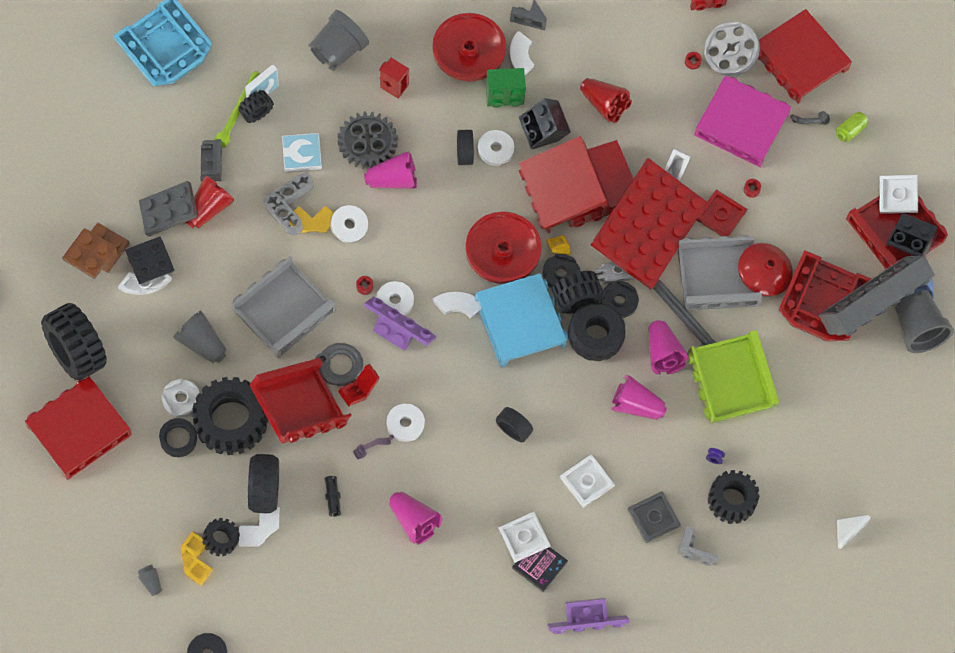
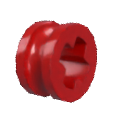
[685,52,702,70]
[743,179,761,198]
[356,276,373,295]

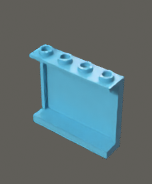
[475,273,568,367]

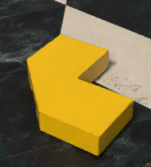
[290,206,334,233]
[181,531,213,586]

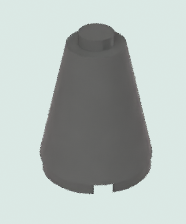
[173,310,227,363]

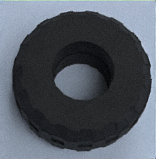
[568,303,626,361]
[248,454,279,513]

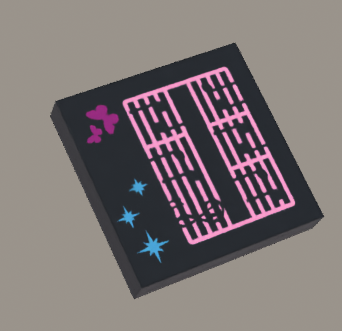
[512,547,568,592]

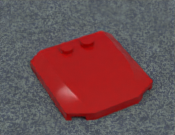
[778,250,871,342]

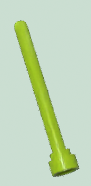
[214,71,259,148]

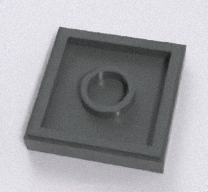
[627,491,681,543]

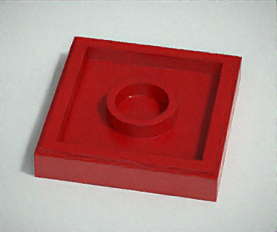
[696,190,747,236]

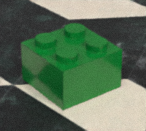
[486,68,526,108]

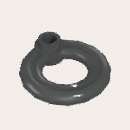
[315,343,363,386]

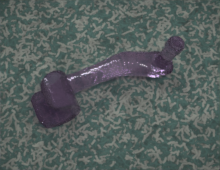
[353,434,394,459]

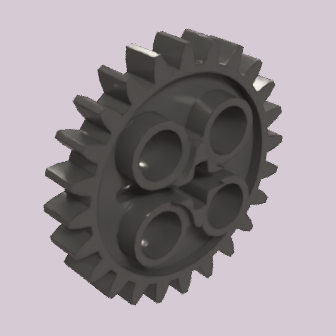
[338,111,398,169]

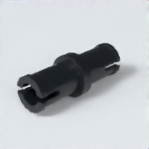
[324,476,341,517]

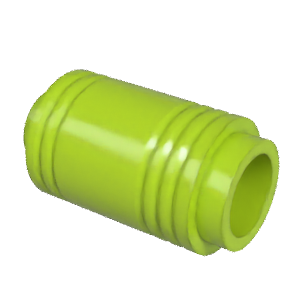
[836,112,868,142]

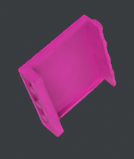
[694,75,791,168]

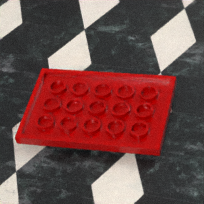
[590,158,707,290]

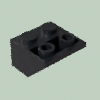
[519,98,571,149]
[887,213,937,256]

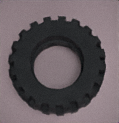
[41,303,107,380]
[192,377,268,455]

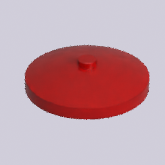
[432,13,506,82]
[465,212,542,284]

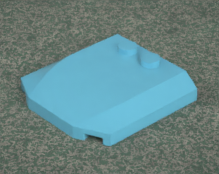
[113,0,212,87]

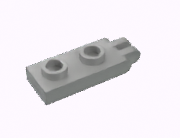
[594,262,635,284]

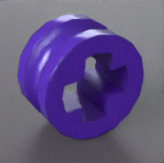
[706,448,725,464]

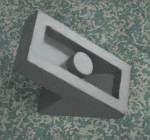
[510,0,547,31]

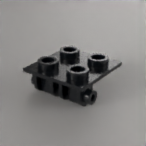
[125,236,175,285]

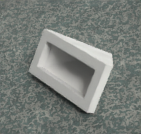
[664,148,691,181]
[837,515,871,549]

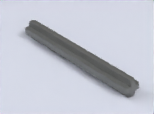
[653,280,716,345]

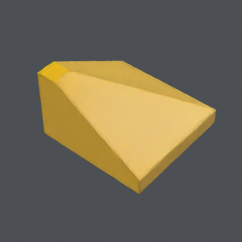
[546,235,571,255]

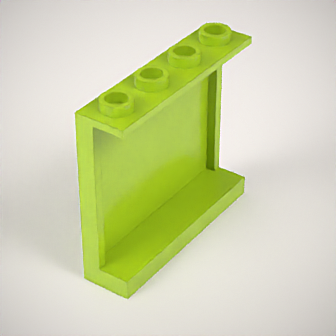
[687,330,780,424]

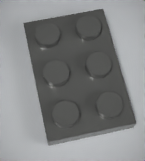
[139,181,198,236]

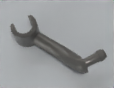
[790,111,830,125]

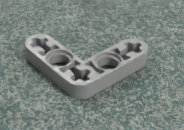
[264,174,313,235]

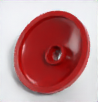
[738,243,793,297]

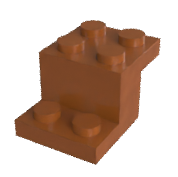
[62,222,130,279]

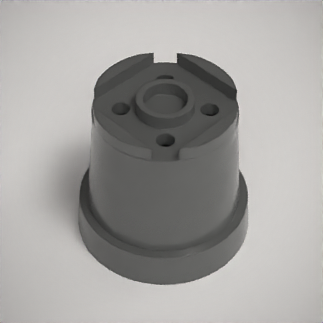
[308,10,369,71]
[895,291,954,353]

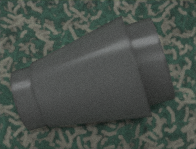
[138,565,163,596]

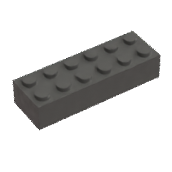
[818,255,935,336]

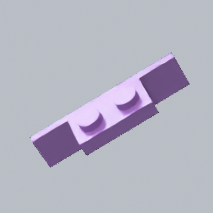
[364,296,437,351]
[547,598,630,634]

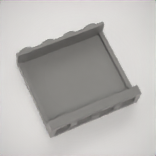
[678,235,762,310]
[232,256,336,358]

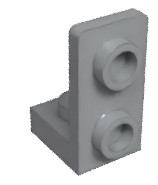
[678,526,719,566]

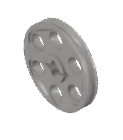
[704,22,760,76]

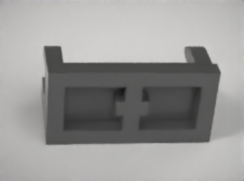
[200,139,222,181]

